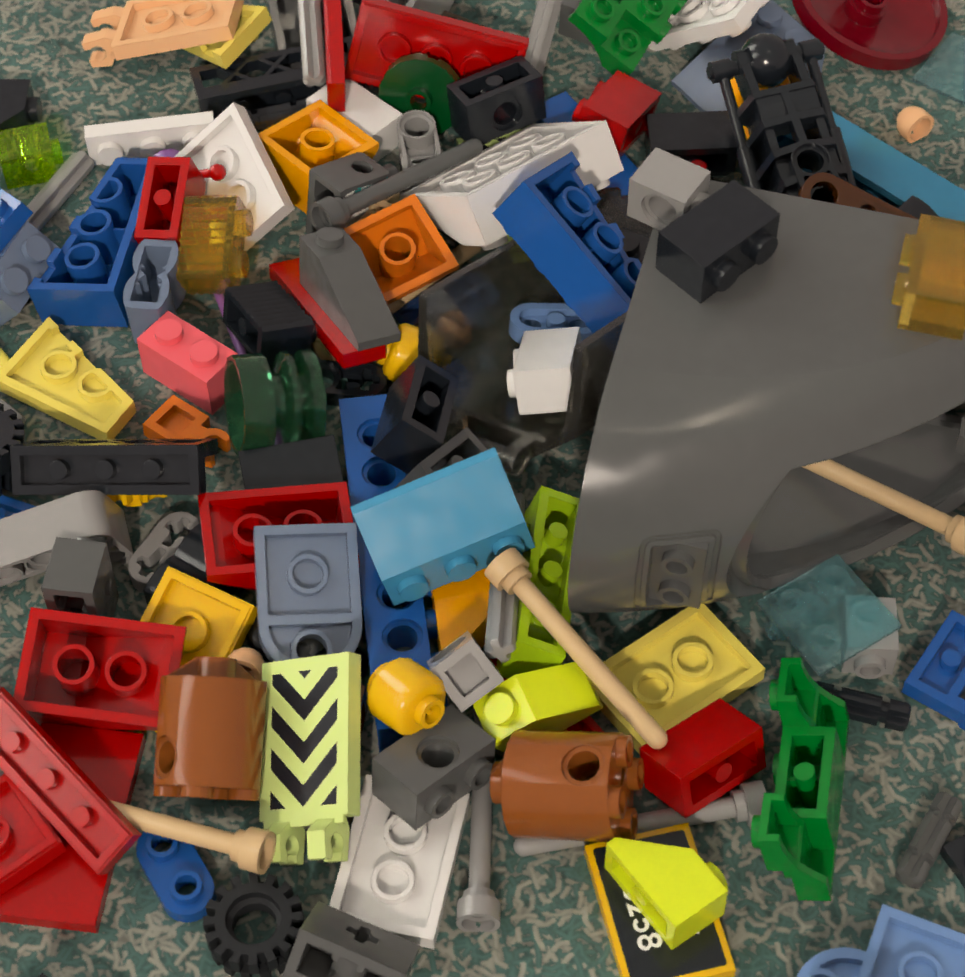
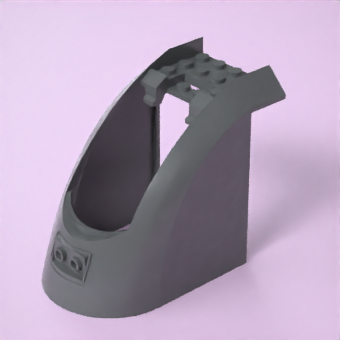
[568,180,965,613]

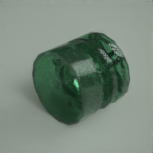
[224,349,327,456]

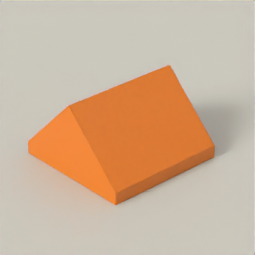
[344,193,459,305]

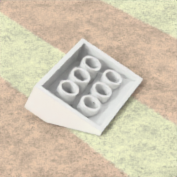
[399,121,624,251]

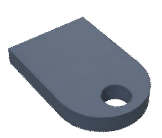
[253,522,362,662]

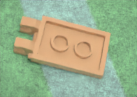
[82,0,245,68]

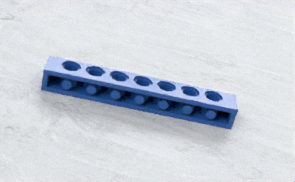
[339,394,448,753]

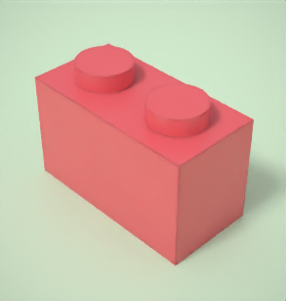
[136,311,243,415]

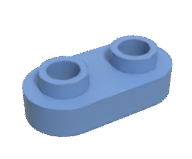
[508,303,597,348]

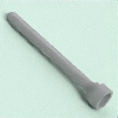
[456,709,501,932]
[513,780,766,857]

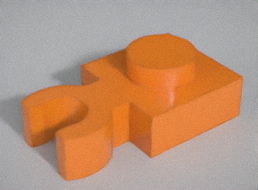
[142,395,231,468]

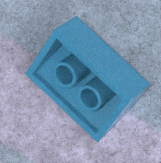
[350,447,535,606]

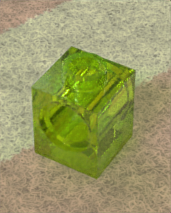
[0,122,64,189]

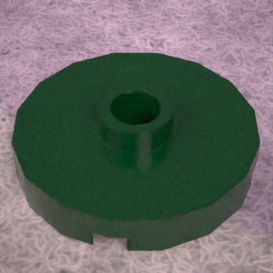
[379,53,460,135]

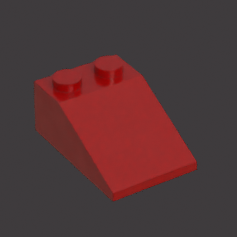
[198,482,360,591]
[13,607,187,731]

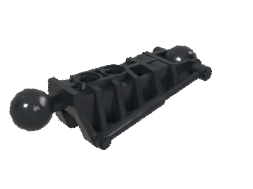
[706,33,857,203]

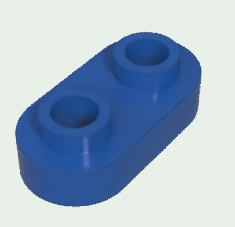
[136,832,216,922]

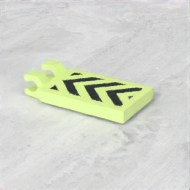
[259,651,361,866]

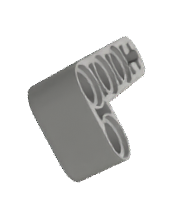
[0,490,134,587]

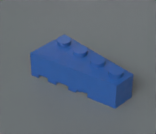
[492,151,642,357]
[27,158,148,327]

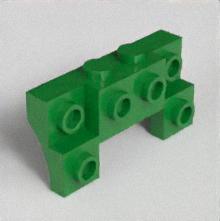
[568,0,687,76]
[751,658,850,901]

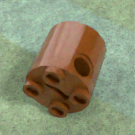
[153,656,267,801]
[490,729,644,842]

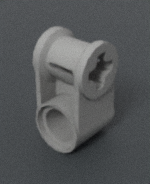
[397,110,446,193]

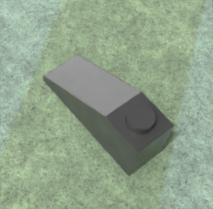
[299,227,401,351]

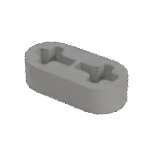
[128,511,199,593]

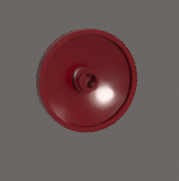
[792,0,948,70]

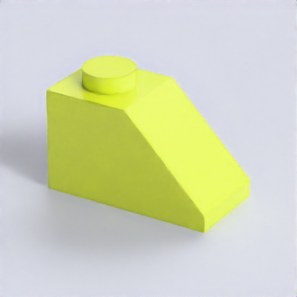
[473,662,604,753]
[604,837,728,950]

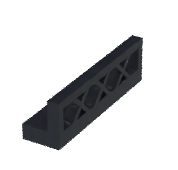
[189,36,366,119]
[10,438,218,495]

